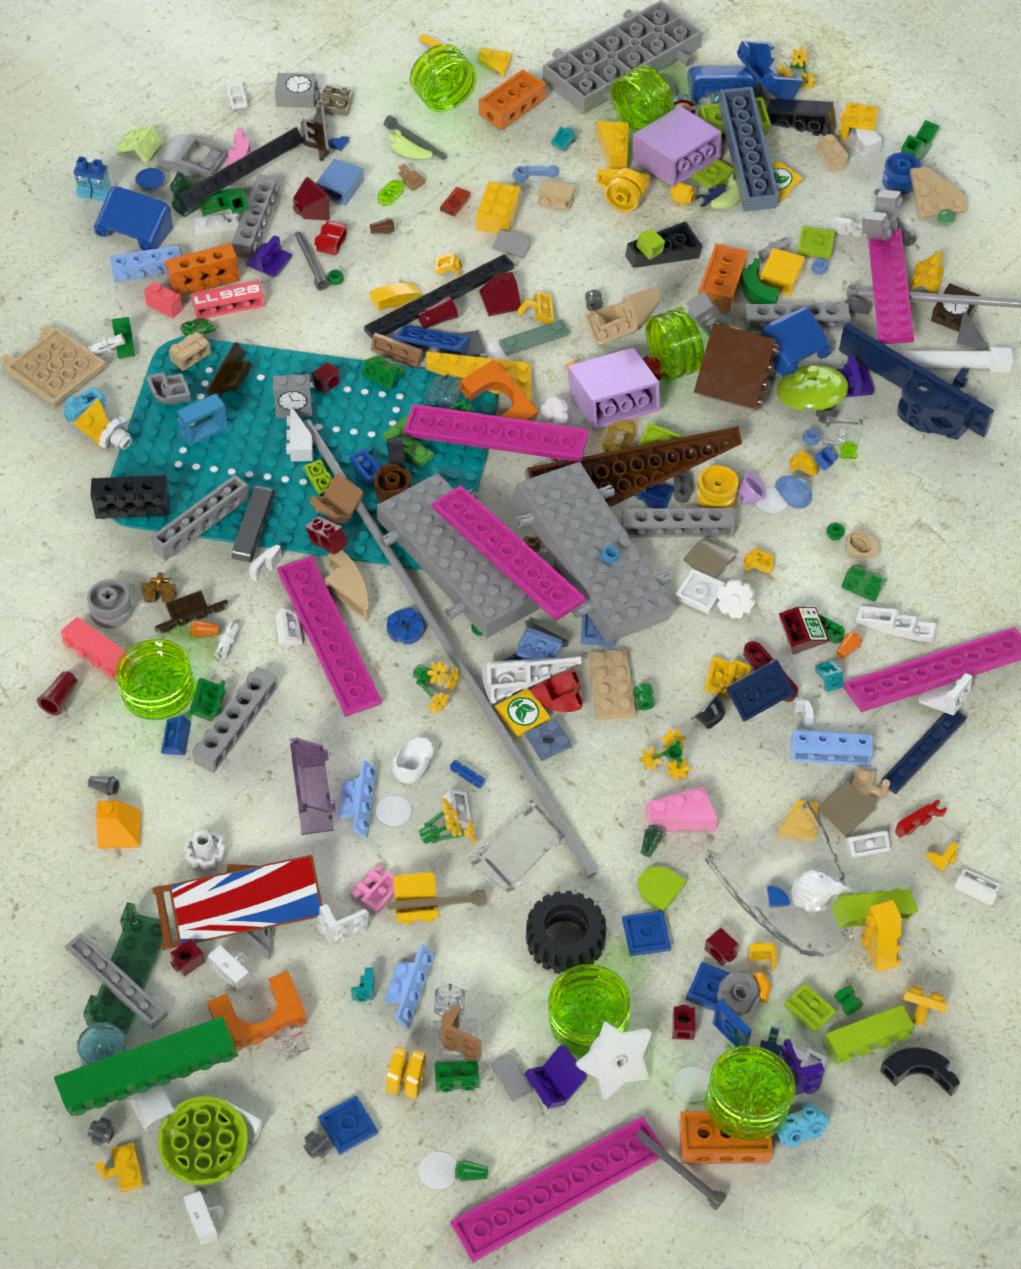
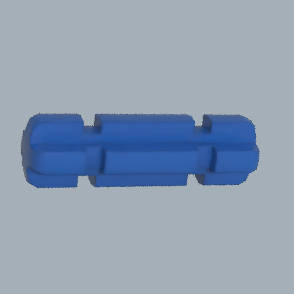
[450,760,485,788]

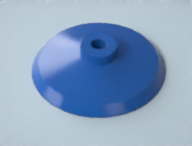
[135,168,165,189]

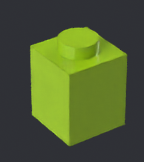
[637,228,665,259]

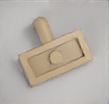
[852,767,890,801]

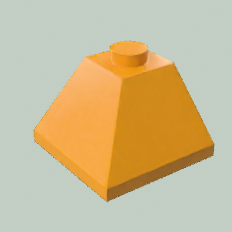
[96,800,141,849]

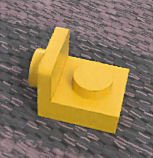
[435,253,463,276]
[743,548,774,574]

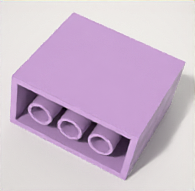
[633,106,721,186]
[568,348,660,429]

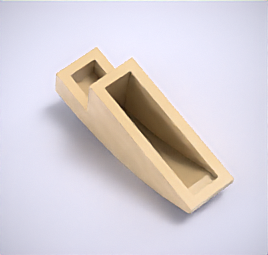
[325,550,369,621]

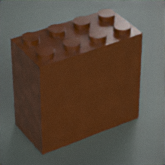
[694,323,780,412]

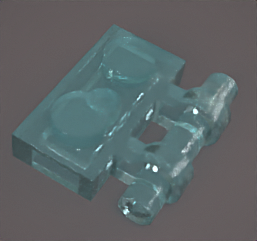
[426,374,464,408]

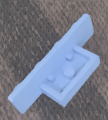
[338,760,376,838]
[384,945,434,1029]

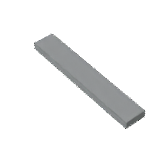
[65,933,168,1029]

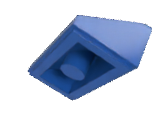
[161,715,191,755]

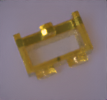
[602,419,636,452]

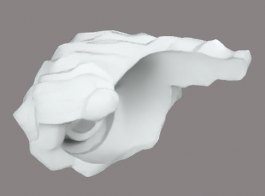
[791,870,856,912]

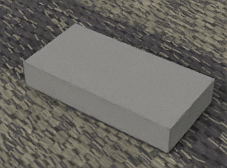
[491,1054,532,1102]

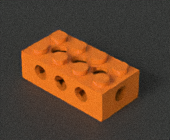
[478,69,546,130]
[165,243,240,297]
[698,243,748,312]
[679,1111,773,1164]

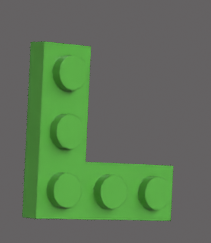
[382,413,434,468]

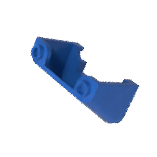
[737,41,804,100]
[687,65,756,104]
[94,186,173,251]
[761,307,832,377]

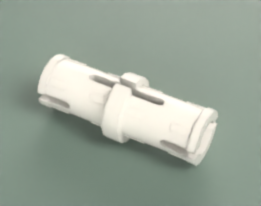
[89,333,126,355]
[214,622,240,660]

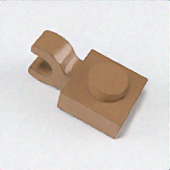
[398,163,426,191]

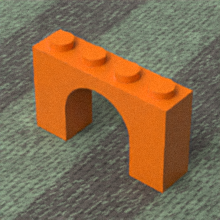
[459,359,538,421]
[207,971,307,1052]

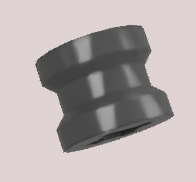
[585,290,603,311]

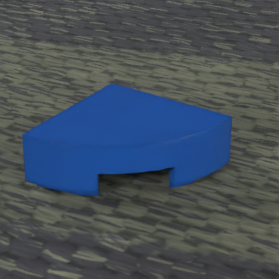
[328,136,349,151]
[767,885,791,907]

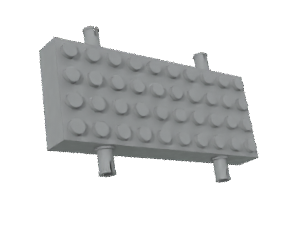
[542,0,703,114]
[512,462,676,643]
[377,473,541,639]

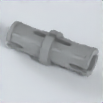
[757,237,790,261]

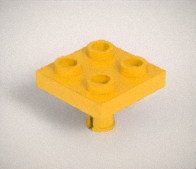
[903,985,948,1027]

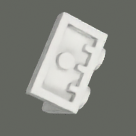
[918,673,972,716]

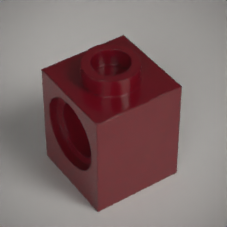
[312,362,340,394]
[704,927,739,966]
[170,938,205,977]
[672,1005,695,1040]

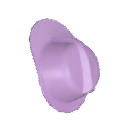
[738,470,765,504]

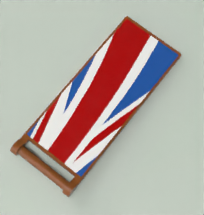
[152,855,323,950]

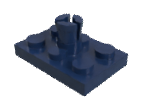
[725,659,795,722]

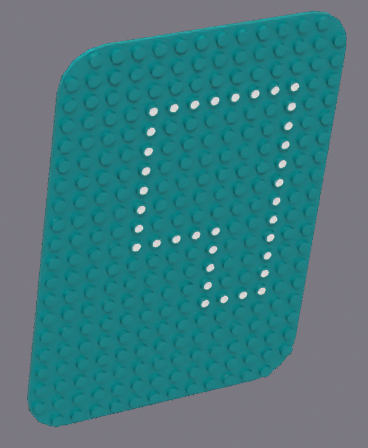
[110,336,497,570]

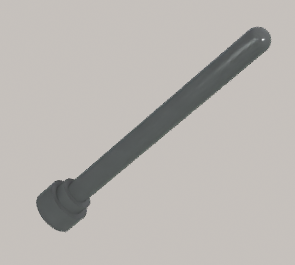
[384,115,447,160]
[874,189,917,246]
[295,232,329,291]
[636,1132,727,1210]

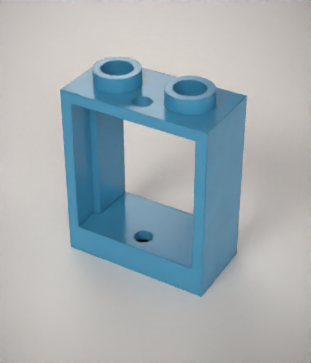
[177,394,228,446]

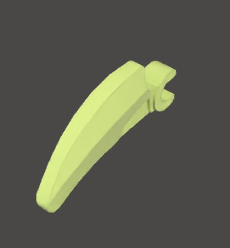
[389,129,433,159]
[711,174,741,209]

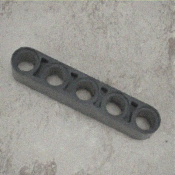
[232,486,275,562]

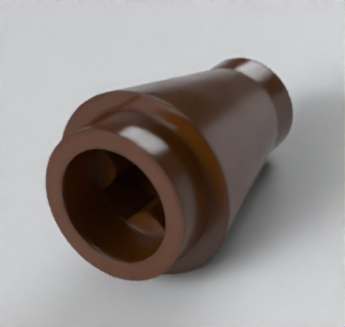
[370,217,395,234]

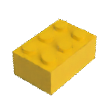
[476,181,521,234]

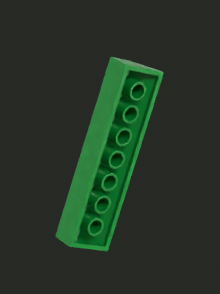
[54,1016,239,1116]

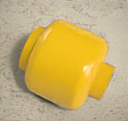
[670,182,696,206]

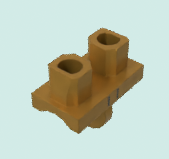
[141,572,178,603]

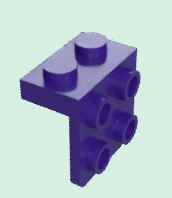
[779,1038,825,1095]
[524,1045,587,1109]

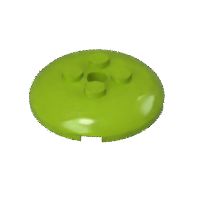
[777,365,848,411]
[158,1096,248,1185]

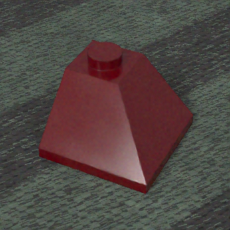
[293,177,330,221]
[479,272,521,317]

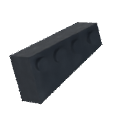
[767,99,837,136]
[625,221,703,268]

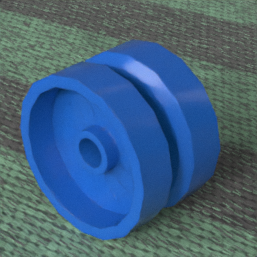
[882,152,921,195]

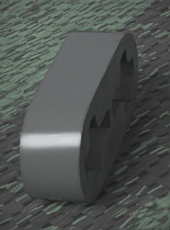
[673,471,691,503]

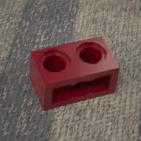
[305,516,348,555]

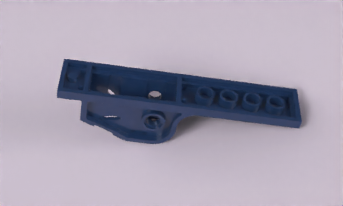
[839,322,994,440]

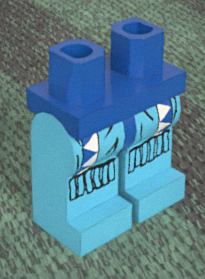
[73,156,112,202]

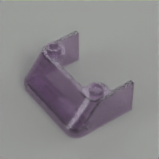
[289,738,336,835]

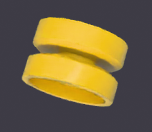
[604,169,647,212]
[696,465,739,508]
[386,1046,427,1099]

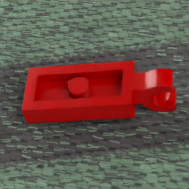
[895,800,947,838]

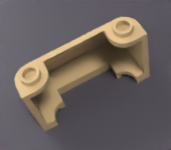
[584,286,661,345]

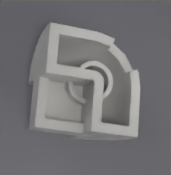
[146,372,191,405]

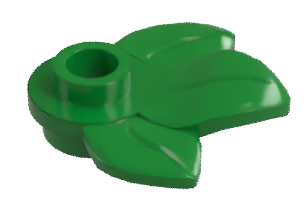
[181,318,216,337]

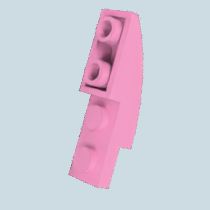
[226,127,251,185]

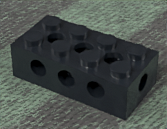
[90,475,170,519]

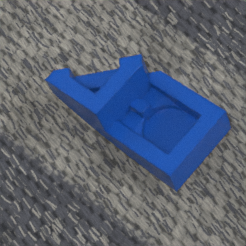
[813,444,838,471]

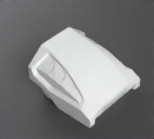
[129,1082,181,1133]

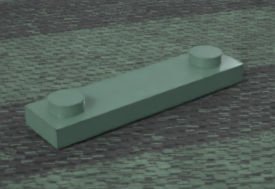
[499,320,569,356]

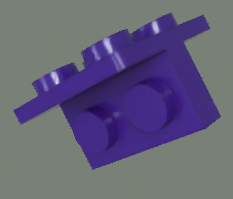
[246,235,292,277]
[836,356,873,397]

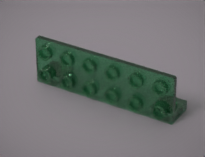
[83,902,163,1035]

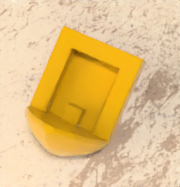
[925,842,959,872]
[747,942,778,971]

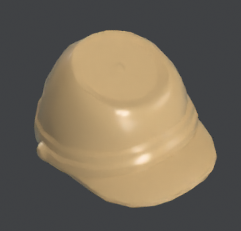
[845,530,880,559]

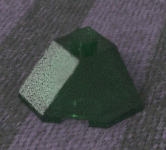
[170,171,200,217]

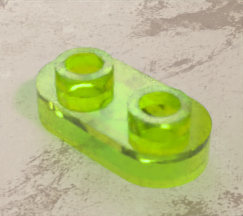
[377,180,404,206]

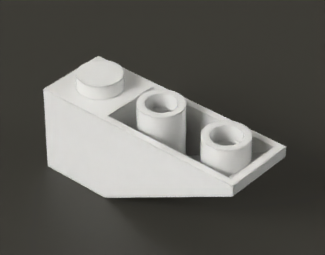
[851,128,882,158]
[286,408,313,462]

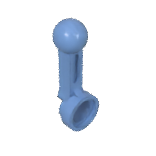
[512,165,559,183]

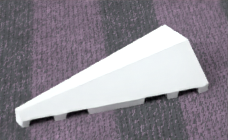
[482,656,581,704]

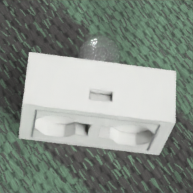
[208,945,250,992]
[183,1191,224,1246]

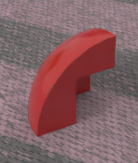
[530,667,583,712]

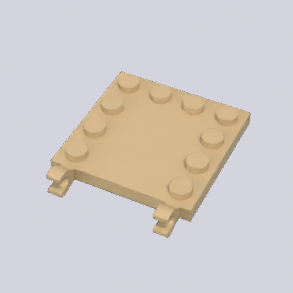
[0,324,106,407]

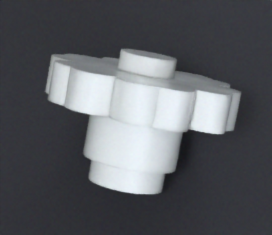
[539,397,572,426]
[99,416,132,450]
[716,579,755,618]
[183,829,226,870]

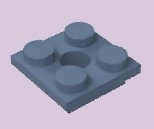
[524,719,573,761]

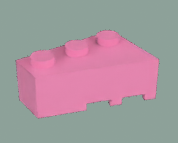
[645,787,718,832]

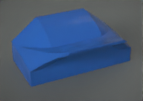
[349,449,383,485]

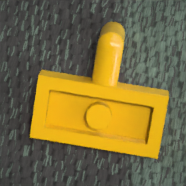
[516,291,554,324]
[96,1143,144,1193]

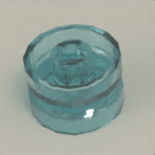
[77,1022,128,1066]

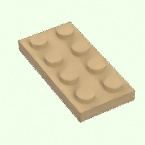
[588,649,636,720]

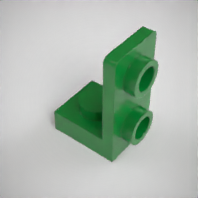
[111,317,135,359]

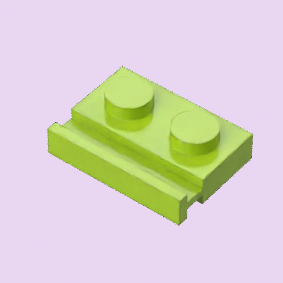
[783,983,837,1034]

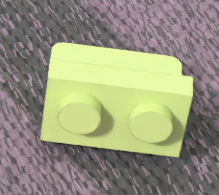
[116,125,164,162]

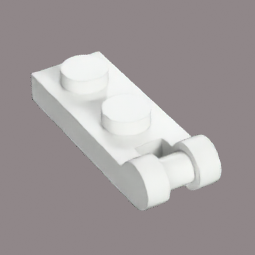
[193,212,240,235]

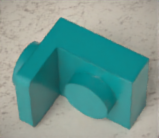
[551,126,577,151]
[815,660,843,692]
[351,967,374,1002]

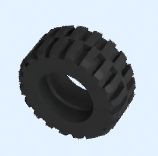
[526,890,607,975]

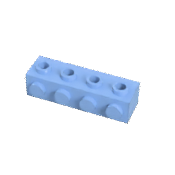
[110,245,180,282]
[790,730,873,766]

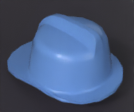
[775,475,812,509]

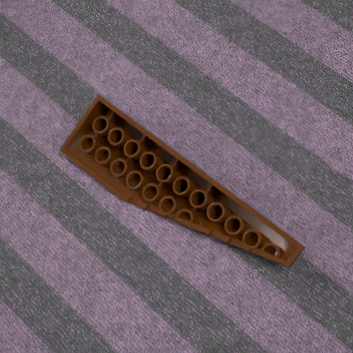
[525,426,742,507]

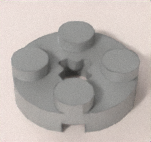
[717,972,760,1016]

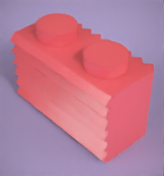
[144,281,182,319]

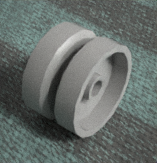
[87,579,132,628]

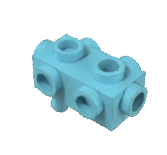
[64,387,106,422]
[775,1102,829,1147]

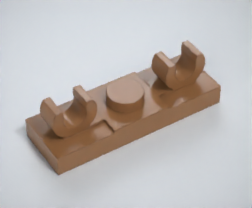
[371,333,423,367]

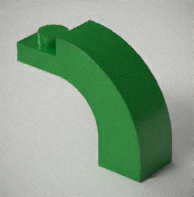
[901,120,940,161]
[198,188,249,216]
[741,258,779,304]

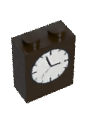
[931,283,981,332]

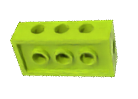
[698,97,771,142]

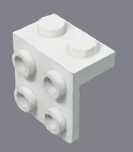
[317,904,369,945]

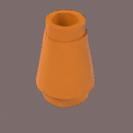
[190,620,218,639]
[836,631,863,659]

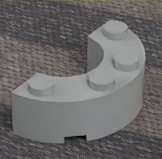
[862,189,903,240]

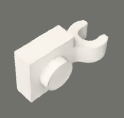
[833,216,862,237]
[793,1047,828,1068]

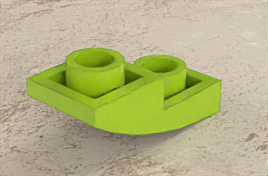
[304,460,332,495]

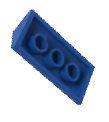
[393,325,470,354]

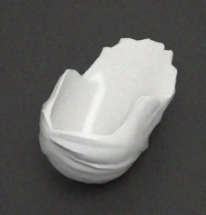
[391,737,434,784]

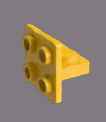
[910,251,944,294]

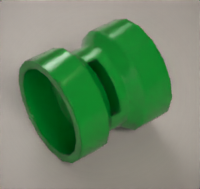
[634,683,655,710]
[834,985,863,1015]

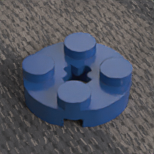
[387,607,425,645]

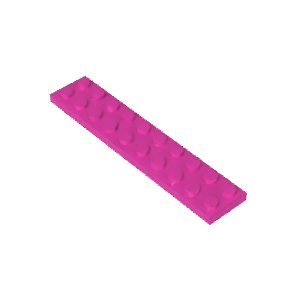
[868,229,914,344]
[404,404,589,462]
[432,486,586,621]
[277,556,382,717]
[843,627,1021,713]
[450,1116,664,1263]

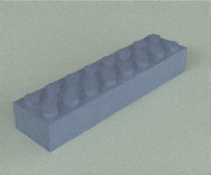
[718,87,779,211]

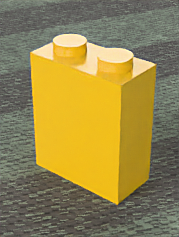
[760,248,805,296]

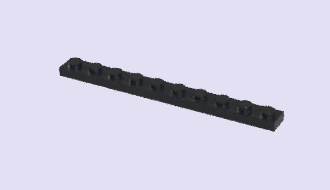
[176,127,303,211]
[364,254,514,339]

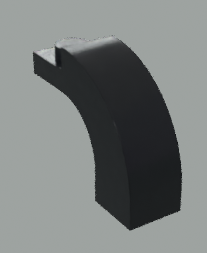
[880,1047,961,1096]

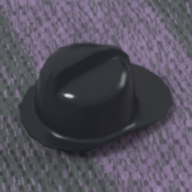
[691,687,725,729]

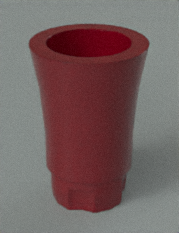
[417,296,458,329]
[37,671,78,716]

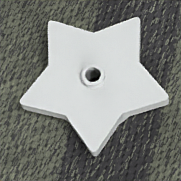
[576,1022,652,1100]

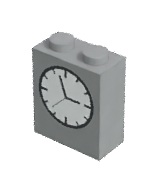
[275,73,319,108]
[273,375,312,418]

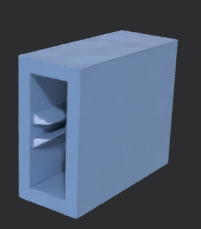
[316,159,364,205]

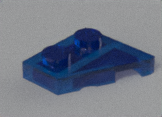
[635,484,674,509]

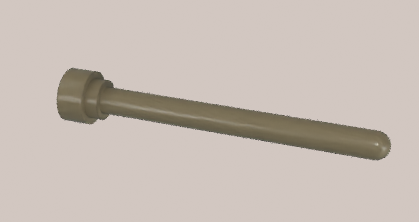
[386,889,486,910]

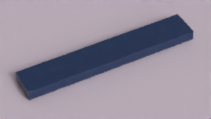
[880,711,967,794]

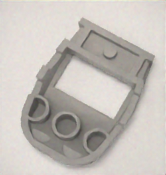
[157,134,228,179]

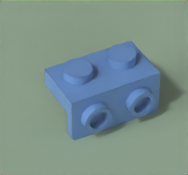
[517,627,562,659]

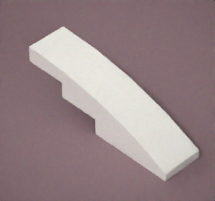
[856,606,937,643]

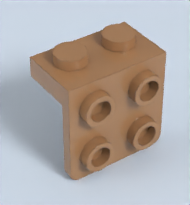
[309,474,363,524]
[441,1004,482,1061]

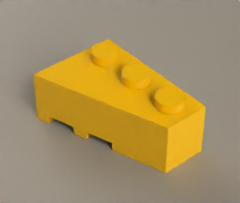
[595,121,628,169]
[860,900,902,972]

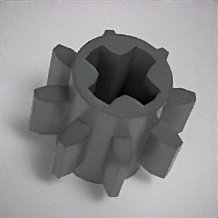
[815,405,839,425]
[88,1117,115,1147]
[303,1131,331,1159]

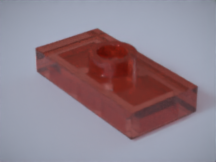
[440,187,471,217]

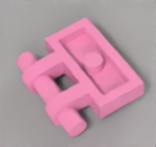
[350,865,395,915]

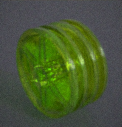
[410,44,477,112]
[610,64,674,132]
[645,307,704,381]
[115,639,195,720]
[548,964,631,1056]
[705,1046,795,1141]

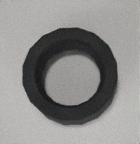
[387,437,405,470]

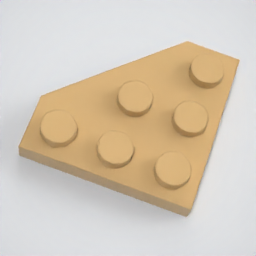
[910,167,967,219]

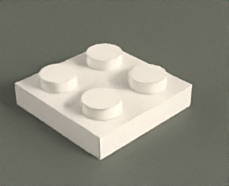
[675,569,726,615]

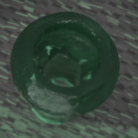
[640,825,664,857]

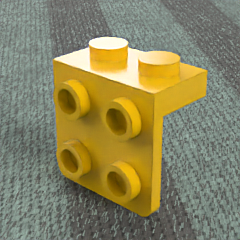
[839,103,878,140]
[393,872,439,924]

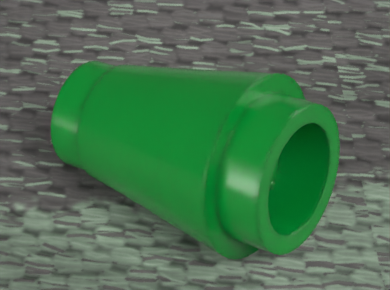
[455,1159,488,1182]

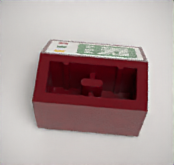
[779,607,829,655]

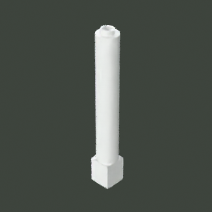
[896,348,1014,373]

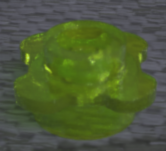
[839,442,858,459]

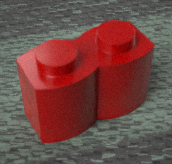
[314,221,347,256]

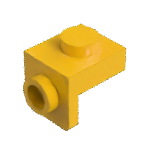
[789,450,818,477]

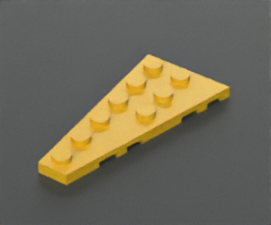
[426,352,532,403]

